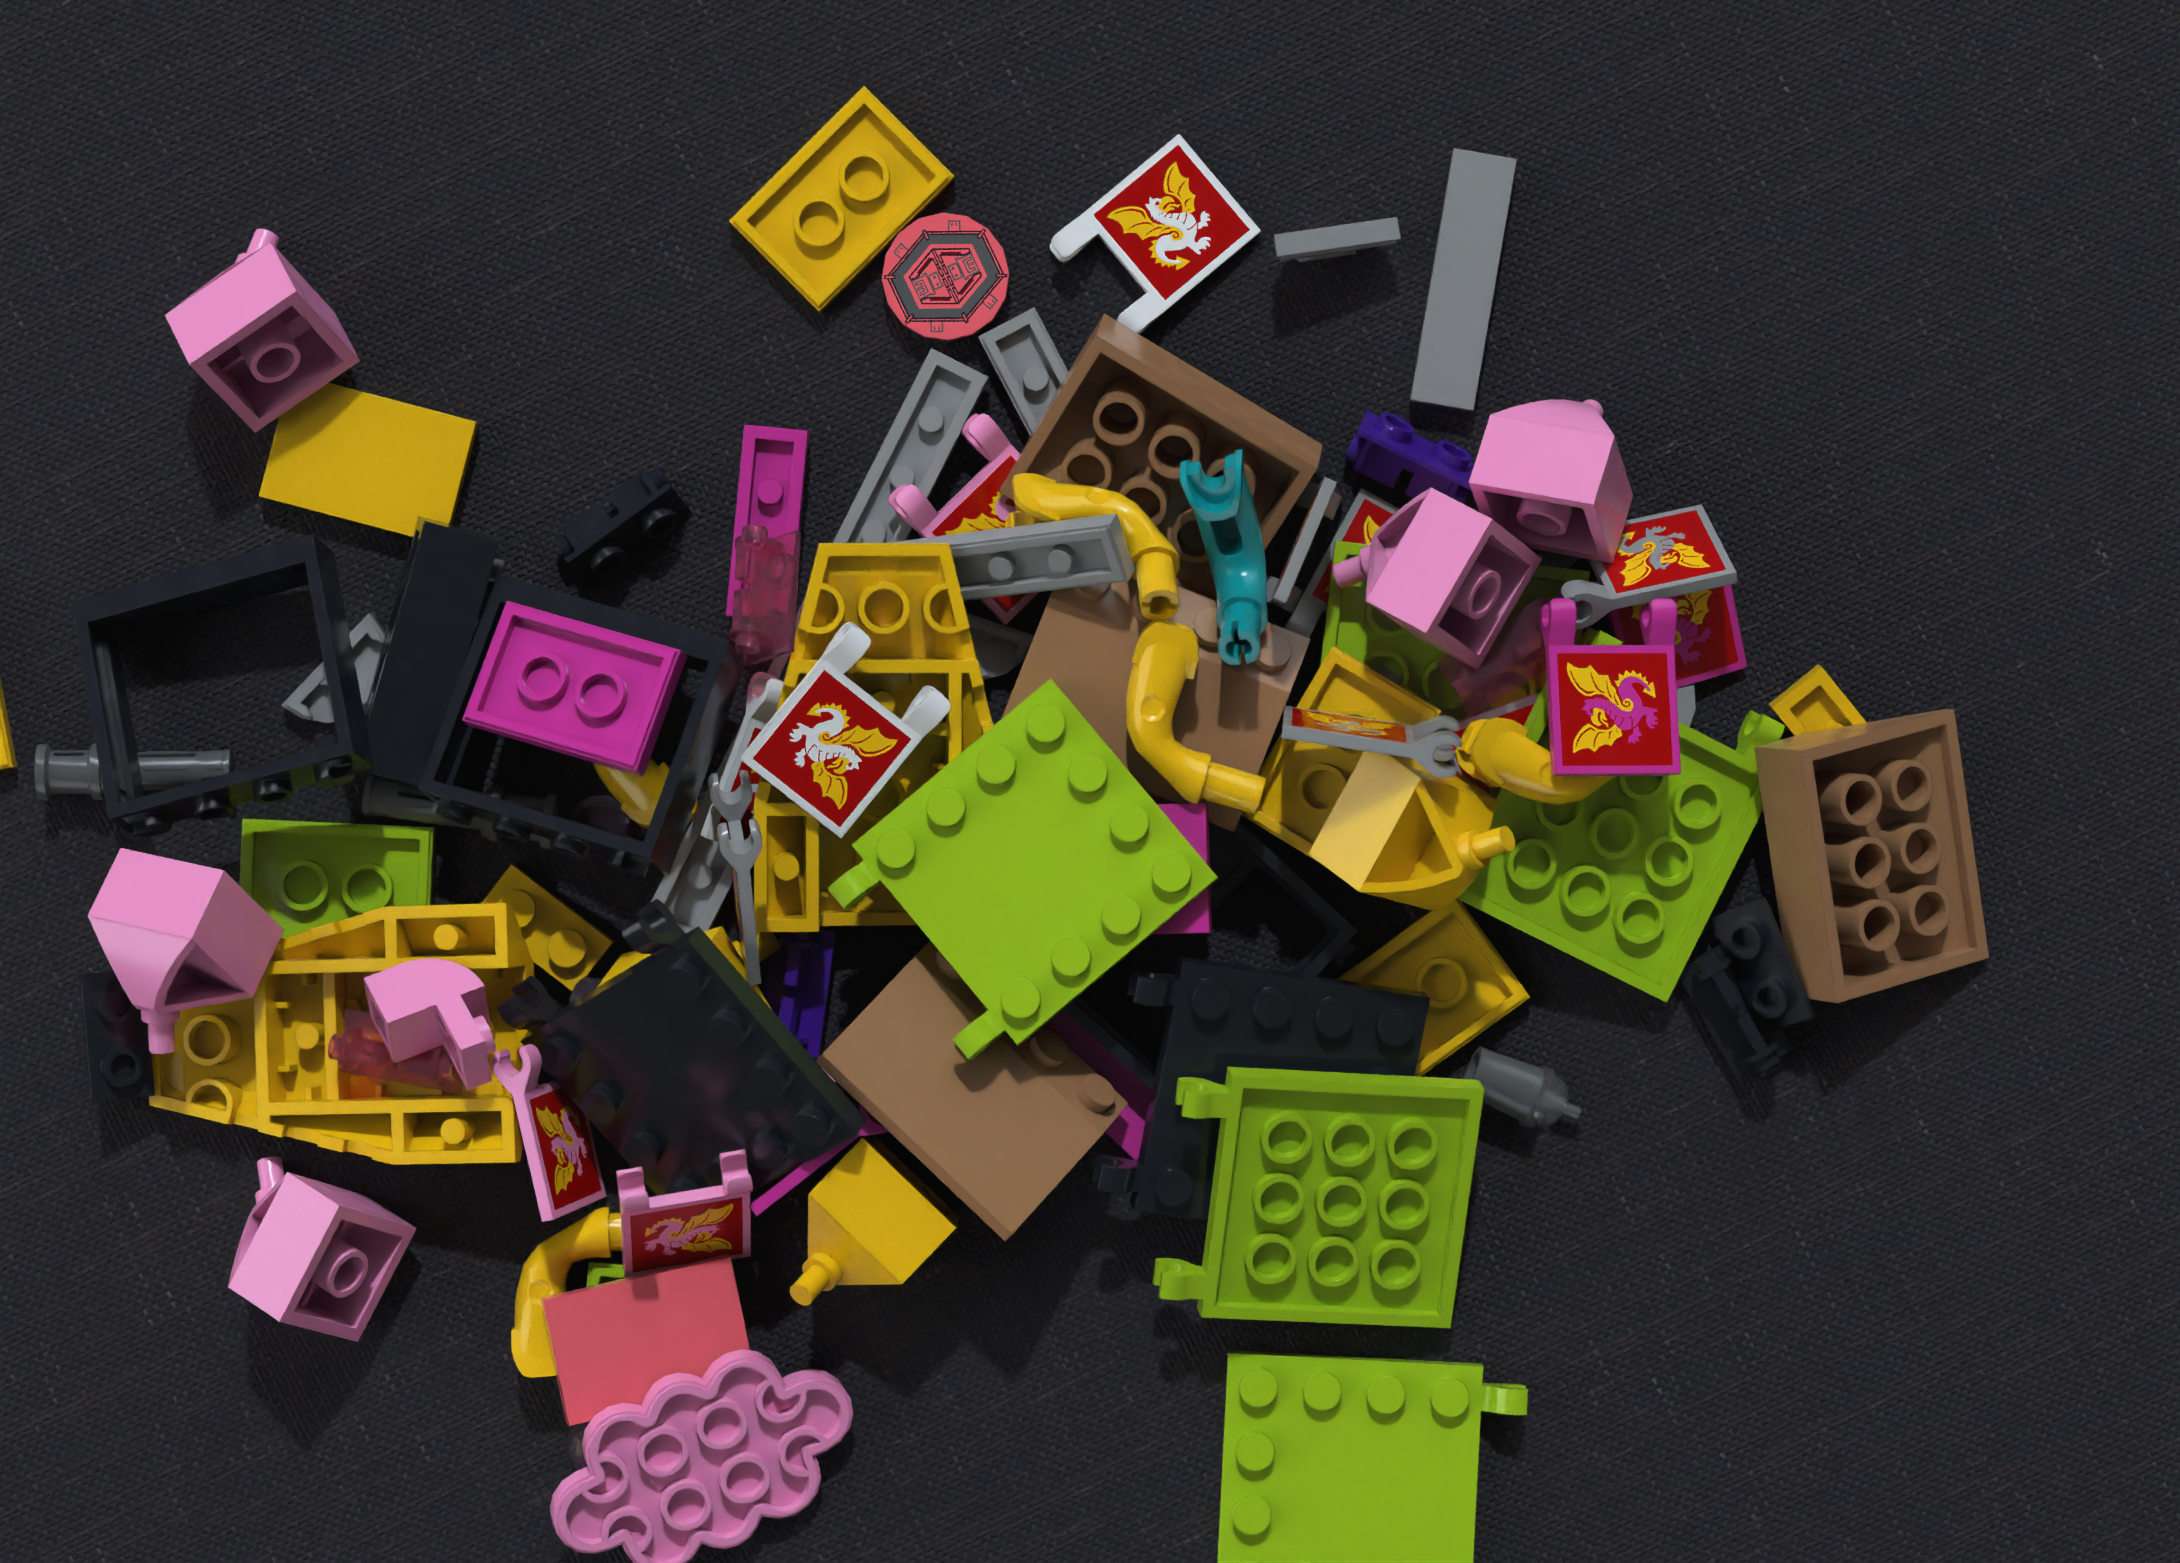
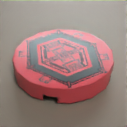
[882,213,1010,342]

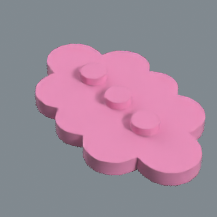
[550,1349,853,1563]

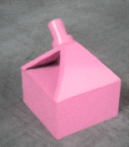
[165,229,360,433]
[1469,399,1633,563]
[1332,487,1542,670]
[88,848,284,1054]
[228,1156,417,1342]

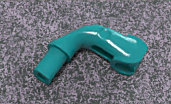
[1179,449,1268,665]

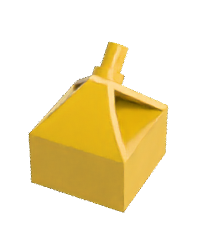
[1308,751,1515,911]
[790,1135,960,1306]

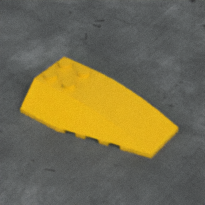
[754,543,994,932]
[149,903,538,1165]

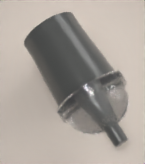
[1463,1046,1581,1128]

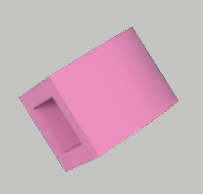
[363,958,496,1090]

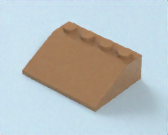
[999,313,1323,601]
[1001,576,1311,832]
[1754,709,1989,1003]
[816,941,1128,1241]

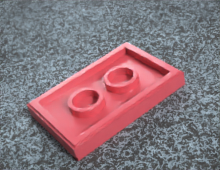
[540,1254,750,1426]

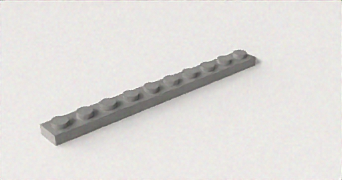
[651,348,989,934]

